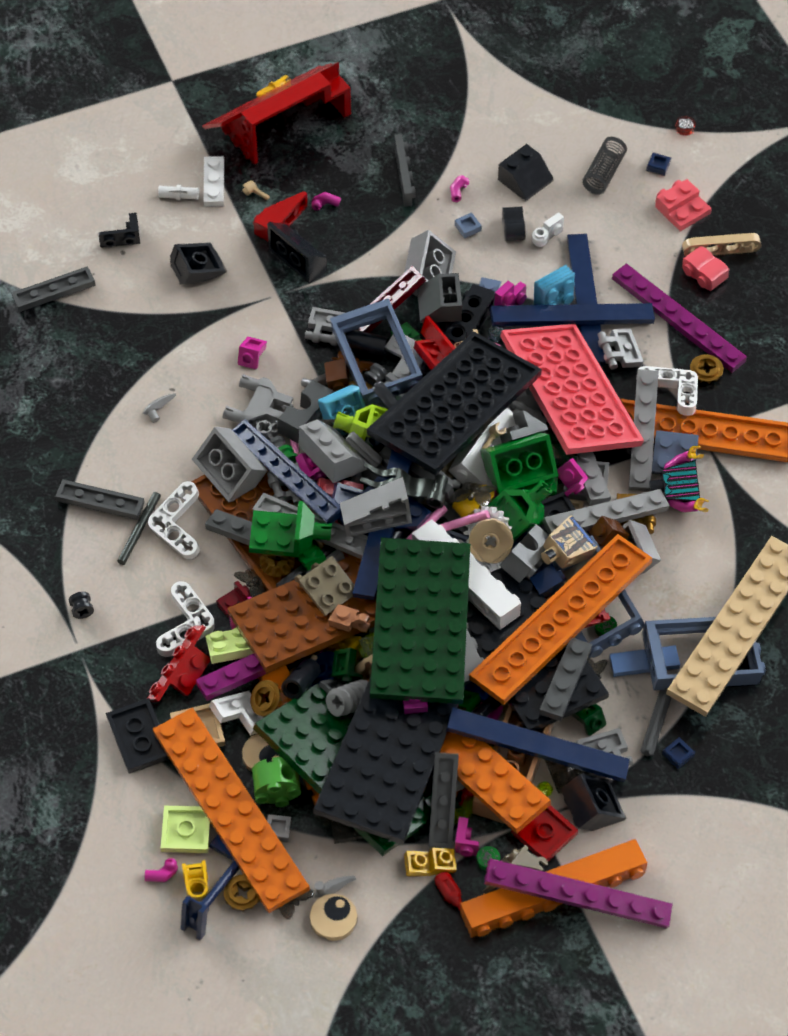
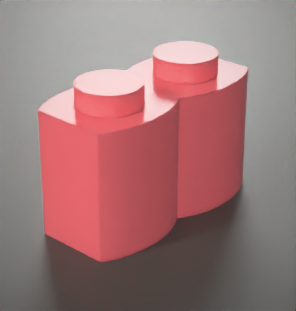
[682,246,729,291]

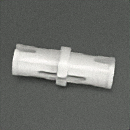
[158,185,199,201]

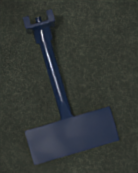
[180,834,240,940]

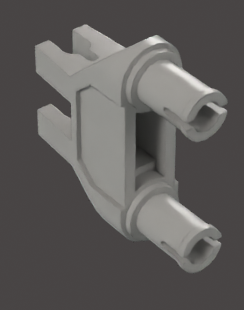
[223,374,294,428]

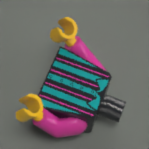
[649,446,709,513]

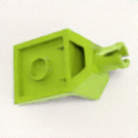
[333,404,388,441]

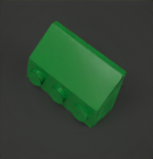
[480,432,558,494]

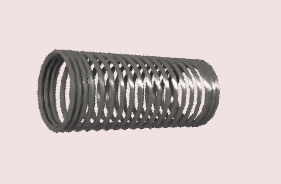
[582,136,627,194]

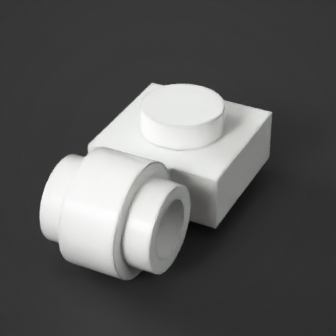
[532,212,564,247]

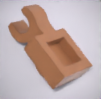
[328,604,371,632]

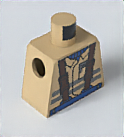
[541,515,598,569]

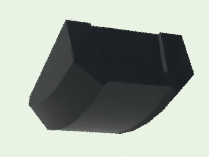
[170,242,227,285]

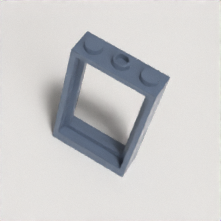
[330,298,423,406]
[537,535,644,660]
[642,617,765,691]

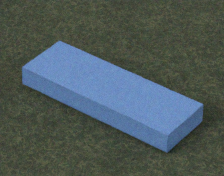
[609,645,680,677]

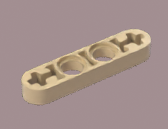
[682,233,761,256]

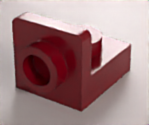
[216,580,252,620]

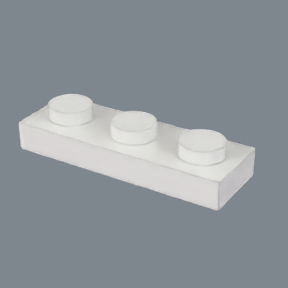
[204,156,224,207]

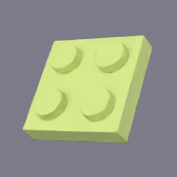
[205,627,253,664]
[161,806,210,853]

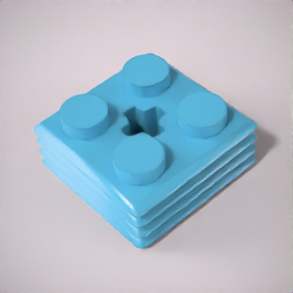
[534,265,575,305]
[318,384,366,436]

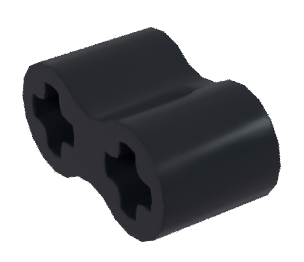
[502,206,526,241]

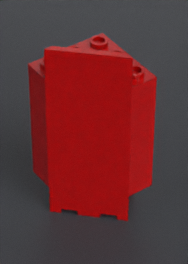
[202,62,351,164]

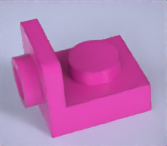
[238,336,267,369]
[295,453,327,481]
[557,458,588,496]
[455,817,479,857]

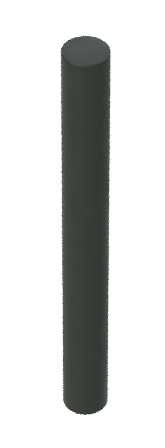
[117,492,161,565]

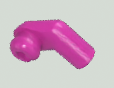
[450,175,469,202]
[311,192,341,210]
[144,858,178,882]

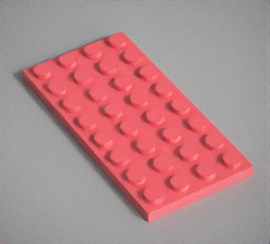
[500,324,644,455]

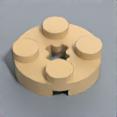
[469,518,514,564]

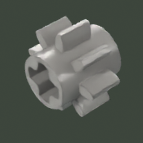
[256,419,278,440]

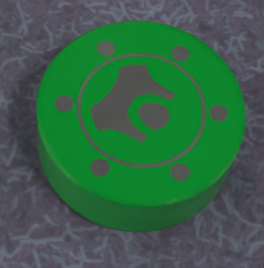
[595,616,617,636]
[476,846,500,871]

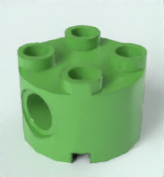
[252,757,301,807]

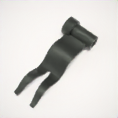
[360,463,448,509]

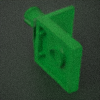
[487,480,552,541]
[249,501,332,557]

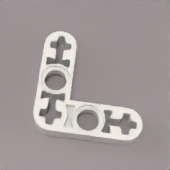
[636,366,698,416]
[148,481,200,559]
[156,581,215,657]

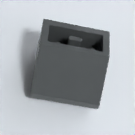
[417,273,462,323]

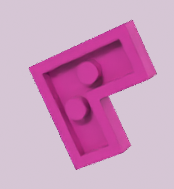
[494,281,527,306]

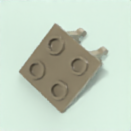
[295,556,355,616]
[483,845,548,894]

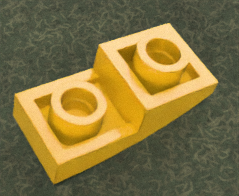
[404,847,457,876]

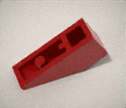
[253,191,308,241]

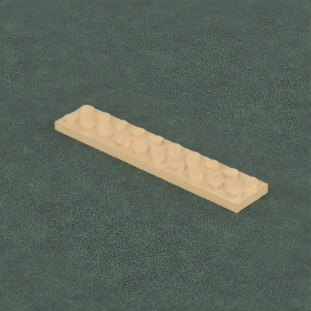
[666,536,788,717]

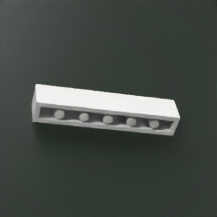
[412,519,521,630]

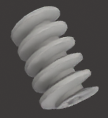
[326,680,368,717]

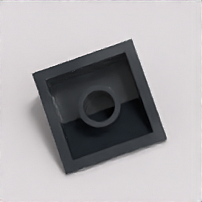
[498,144,554,201]
[561,774,626,831]

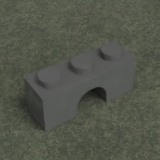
[277,380,334,443]
[499,524,549,583]

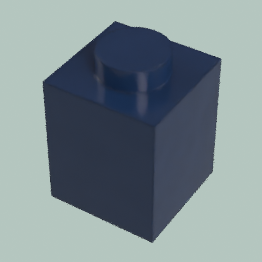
[530,564,567,599]

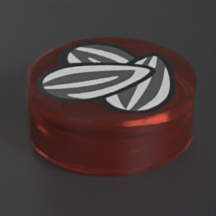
[676,116,696,135]

